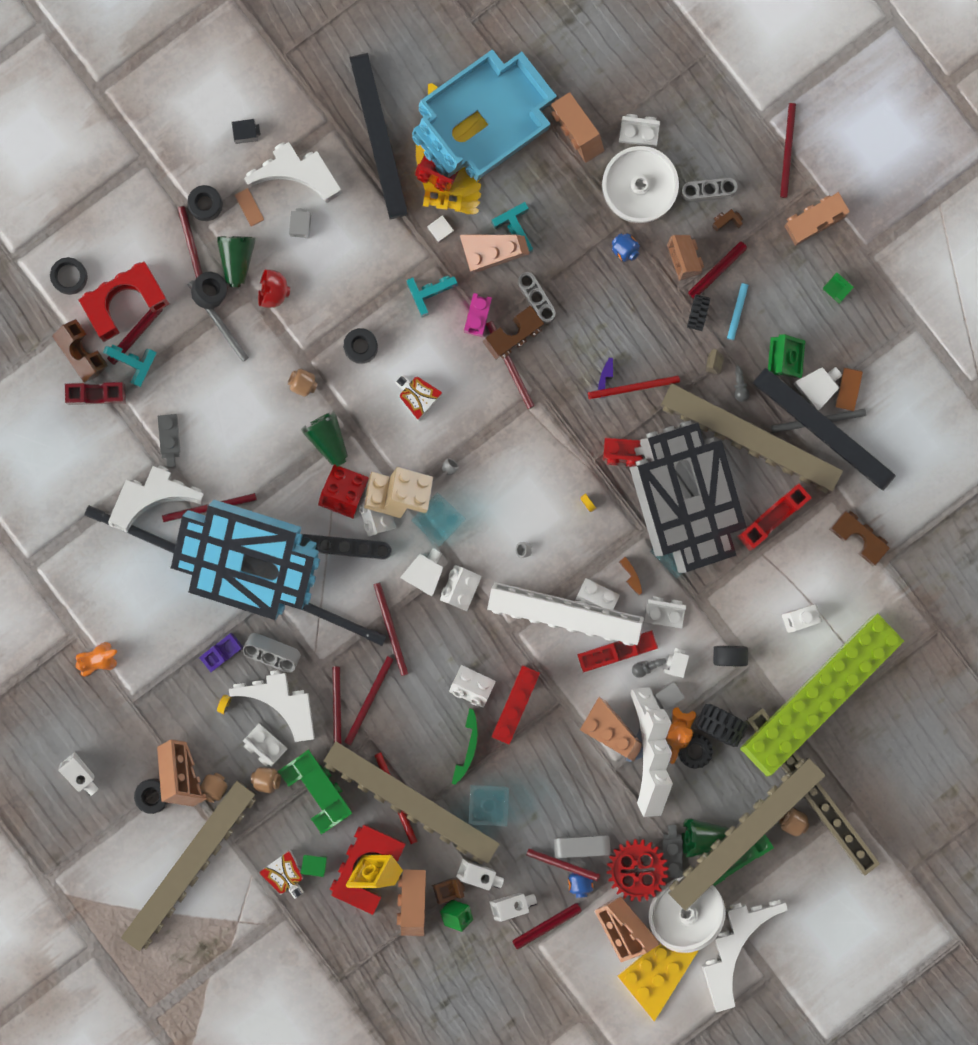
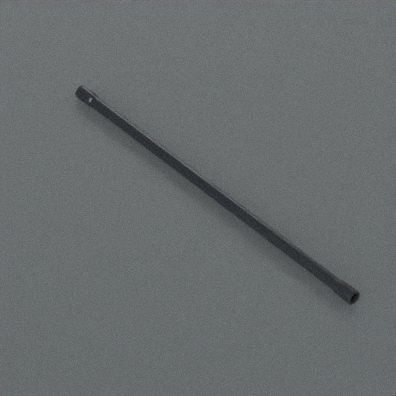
[84,505,387,646]

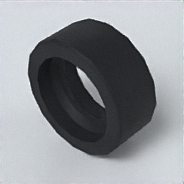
[50,257,88,295]

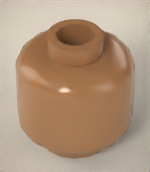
[288,369,317,397]
[251,767,281,793]
[200,773,228,803]
[779,808,809,836]

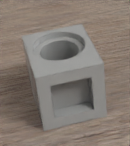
[289,208,311,238]
[654,682,685,711]

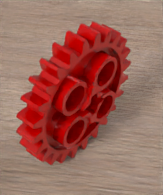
[606,839,669,902]

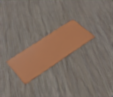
[235,188,264,226]

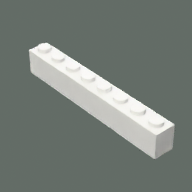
[487,582,644,646]

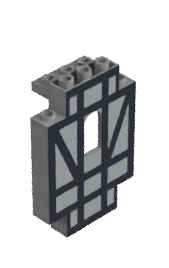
[630,420,747,573]

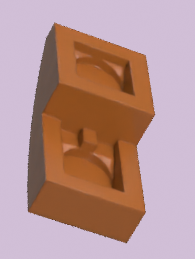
[835,367,863,411]
[619,557,642,596]

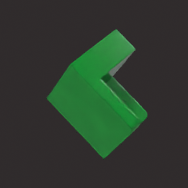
[823,272,854,303]
[301,855,328,877]
[440,900,474,932]

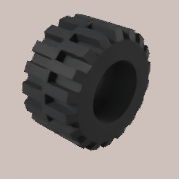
[695,704,748,747]

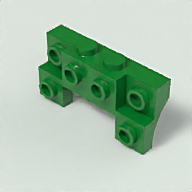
[278,749,353,835]

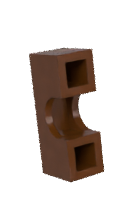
[483,305,544,360]
[52,319,108,383]
[829,511,890,566]

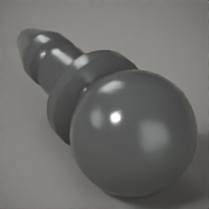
[734,365,750,402]
[632,658,666,678]

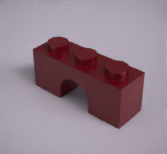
[65,382,126,405]

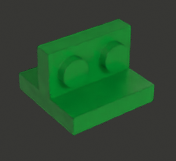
[768,334,805,378]

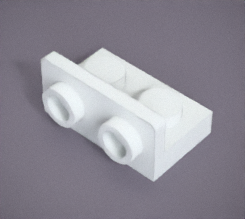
[619,114,660,147]
[644,596,686,629]
[243,723,288,767]

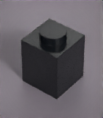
[232,119,261,144]

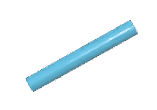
[727,283,749,340]

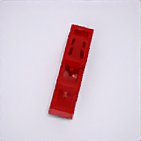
[577,630,658,673]

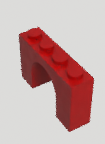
[78,261,170,342]
[737,483,812,551]
[491,665,540,745]
[329,824,406,915]

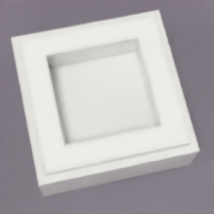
[427,215,454,243]

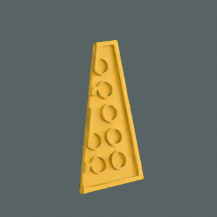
[617,944,699,1021]

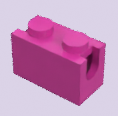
[464,293,492,337]

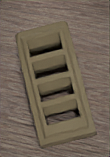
[705,349,724,374]

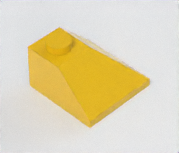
[346,855,403,888]

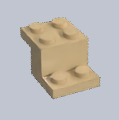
[364,467,433,518]

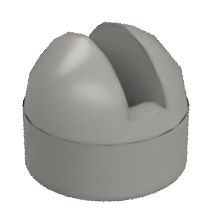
[442,458,459,475]
[516,542,532,558]

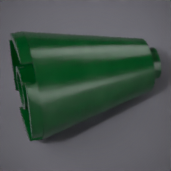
[217,236,255,287]
[301,411,348,467]
[682,818,729,857]

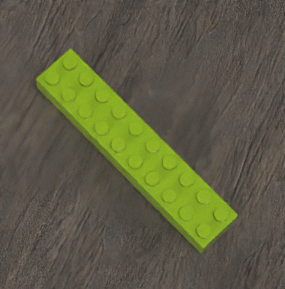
[740,613,904,777]

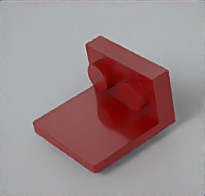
[415,154,459,192]
[603,438,643,467]
[318,464,369,519]

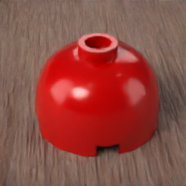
[258,269,290,308]

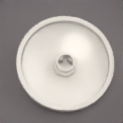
[602,146,679,223]
[649,877,726,953]

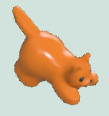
[75,642,117,677]
[666,707,696,764]

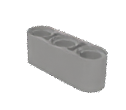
[681,178,738,202]
[518,272,556,324]
[243,633,301,673]
[554,835,611,858]

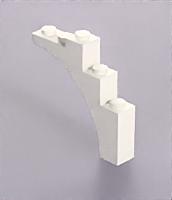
[630,687,673,817]
[702,899,788,1012]

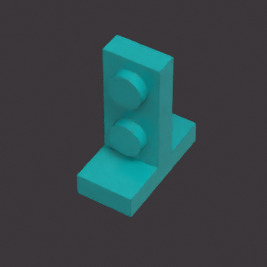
[491,202,533,254]
[406,275,458,317]
[102,344,157,387]

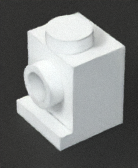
[664,648,689,678]

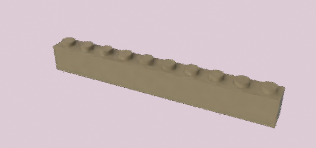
[660,384,843,493]
[745,708,880,876]
[323,741,500,865]
[668,758,825,911]
[121,780,256,952]

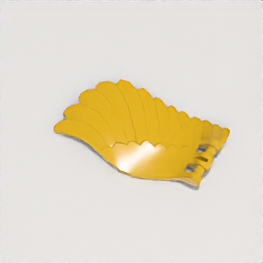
[416,83,488,215]

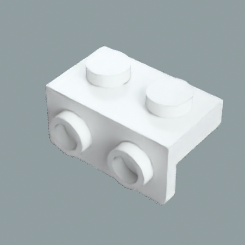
[358,497,396,537]
[440,565,482,611]
[575,578,620,610]
[449,665,496,707]

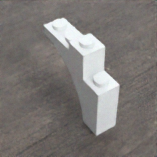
[244,142,342,203]
[108,466,204,532]
[229,670,315,742]

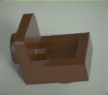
[712,209,743,232]
[432,878,465,904]

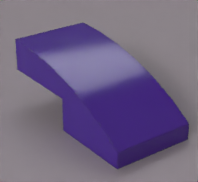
[598,358,613,398]
[199,633,243,673]

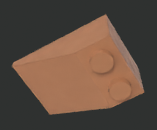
[667,235,704,281]

